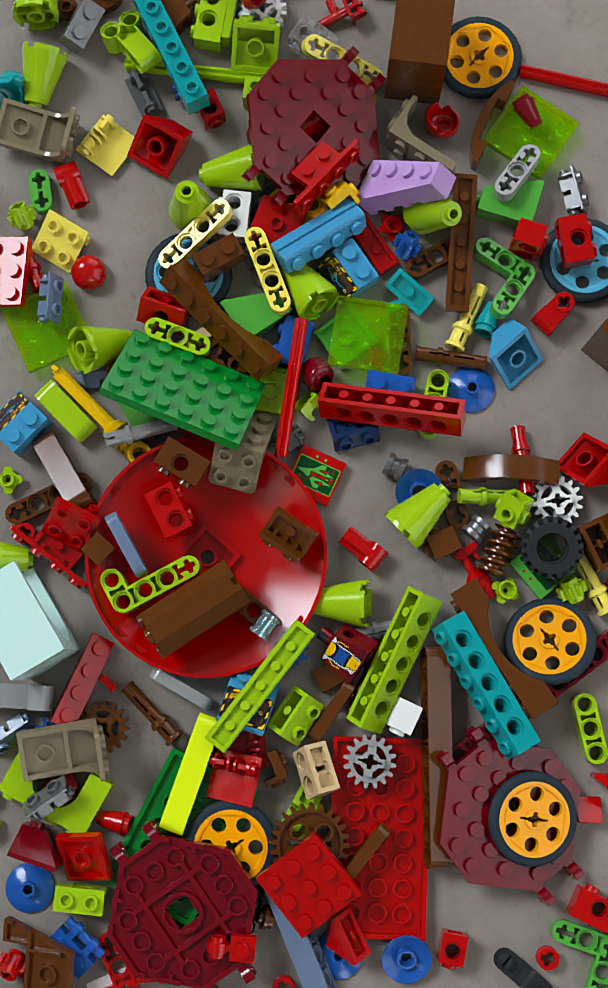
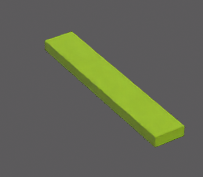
[205,619,315,753]

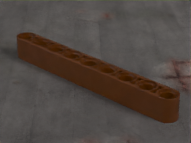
[420,646,454,869]

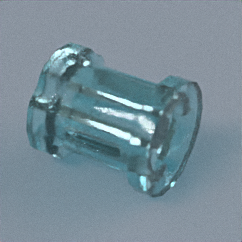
[249,609,281,641]

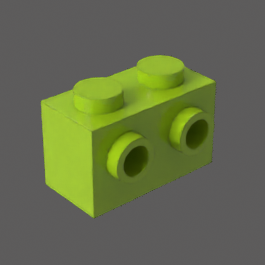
[267,685,325,747]

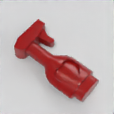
[453,541,496,600]

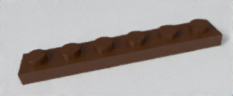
[444,173,478,313]

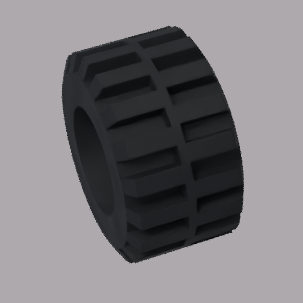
[520,515,583,579]

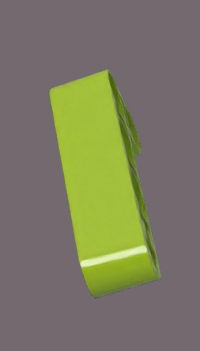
[100,555,202,614]

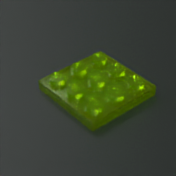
[483,85,580,180]
[1,281,86,374]
[328,295,409,375]

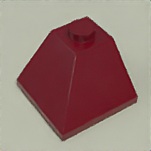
[7,820,63,872]

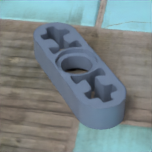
[104,511,149,579]

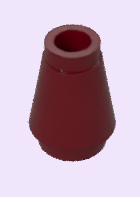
[512,93,543,130]

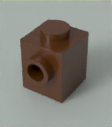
[423,526,462,561]

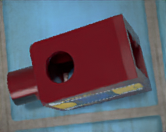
[316,625,378,684]

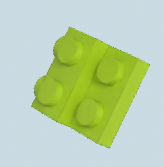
[231,15,281,73]

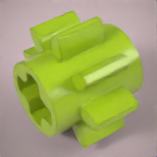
[7,201,37,231]
[555,575,588,604]

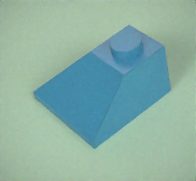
[489,318,544,390]

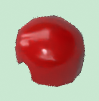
[424,102,460,139]
[71,255,107,291]

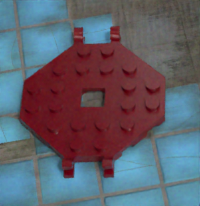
[241,46,386,208]
[435,726,585,906]
[107,819,259,988]

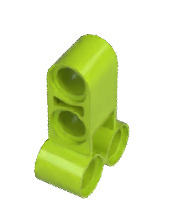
[100,10,162,74]

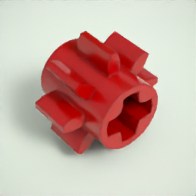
[0,949,26,981]

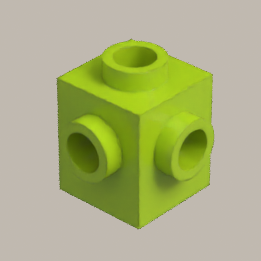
[493,488,534,529]

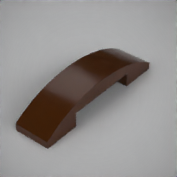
[469,80,515,171]
[462,454,560,486]

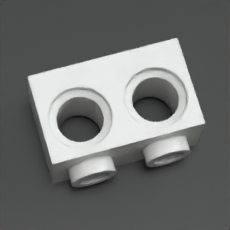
[215,189,252,244]
[386,697,423,737]

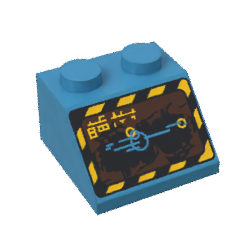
[314,238,379,309]
[0,391,53,457]
[216,671,281,736]

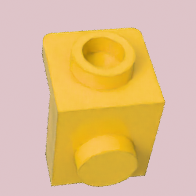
[319,180,361,210]

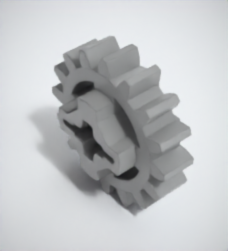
[343,734,396,788]

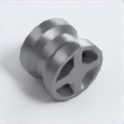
[382,452,409,481]
[461,514,492,544]

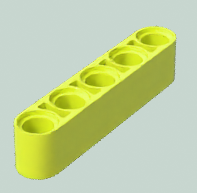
[159,712,217,836]

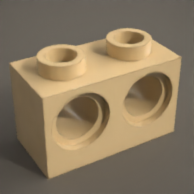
[293,741,340,800]

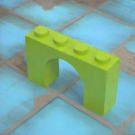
[0,752,115,833]

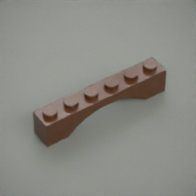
[159,259,284,381]
[450,579,558,720]

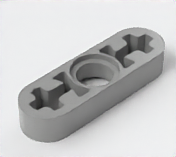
[494,144,541,202]
[149,667,215,711]

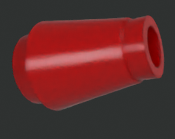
[96,810,134,836]

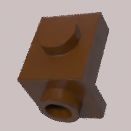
[264,748,289,788]

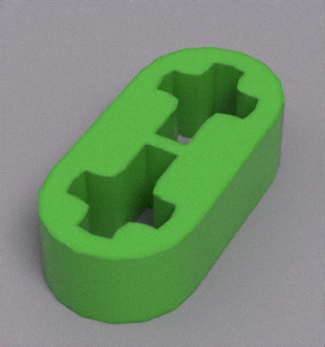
[28,169,54,215]

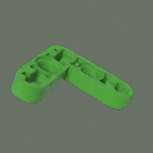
[473,238,536,320]
[550,918,608,988]

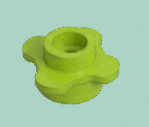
[0,466,23,494]
[492,577,518,604]

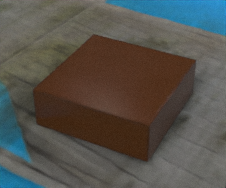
[81,532,116,567]
[311,664,344,693]

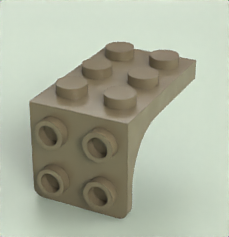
[386,95,457,175]
[0,98,80,164]
[208,413,278,493]
[16,718,110,782]

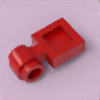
[207,933,257,964]

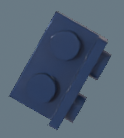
[327,419,380,452]

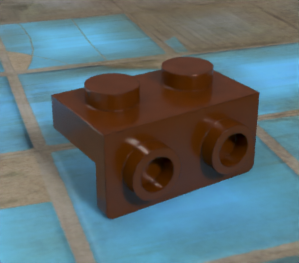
[258,506,319,563]

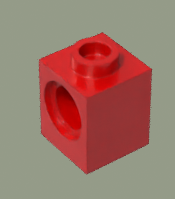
[197,88,226,130]
[436,928,469,970]

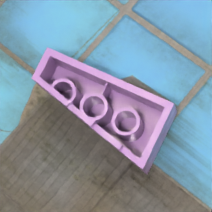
[357,160,456,215]

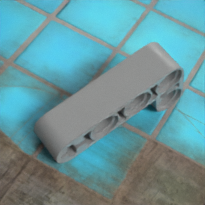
[0,683,55,711]

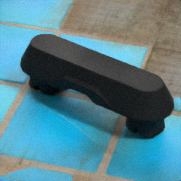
[493,947,553,988]

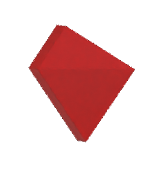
[326,907,372,965]

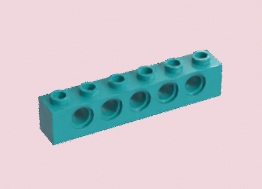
[132,0,210,115]
[432,611,541,760]

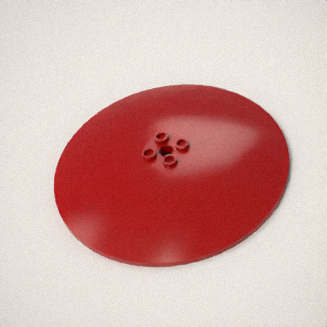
[85,436,327,678]

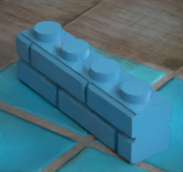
[270,197,366,274]

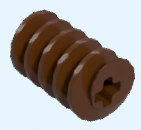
[476,523,522,577]

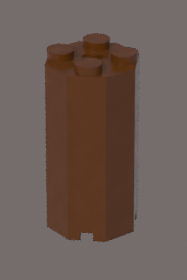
[136,560,251,659]

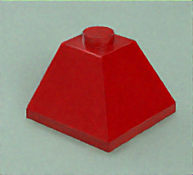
[127,114,193,179]
[559,432,608,487]

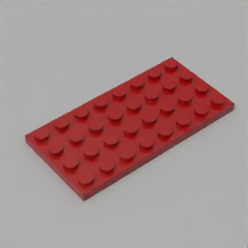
[326,735,428,941]

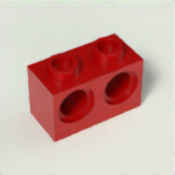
[508,217,549,262]
[144,482,195,541]

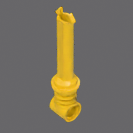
[50,365,150,464]

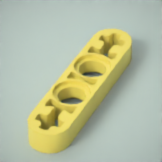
[301,34,383,85]
[158,199,233,270]
[244,227,291,315]

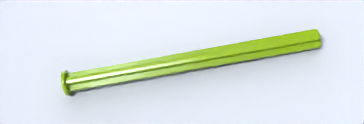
[124,58,265,84]

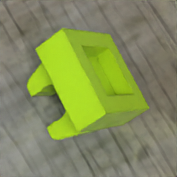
[295,390,319,421]

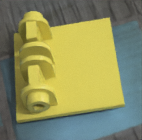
[76,114,134,176]
[32,209,91,273]

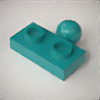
[385,268,436,319]

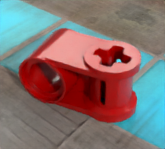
[530,292,575,337]

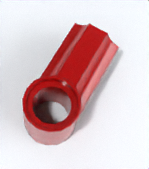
[53,160,90,210]
[338,526,389,572]

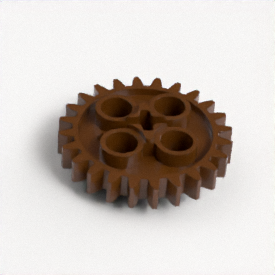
[269,802,350,866]

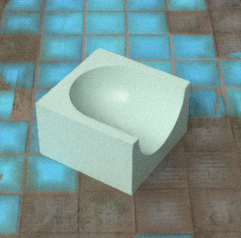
[0,561,81,681]

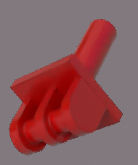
[317,0,367,30]

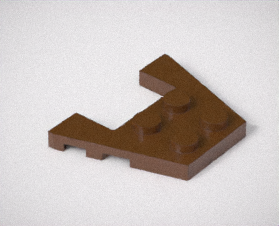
[3,916,75,988]

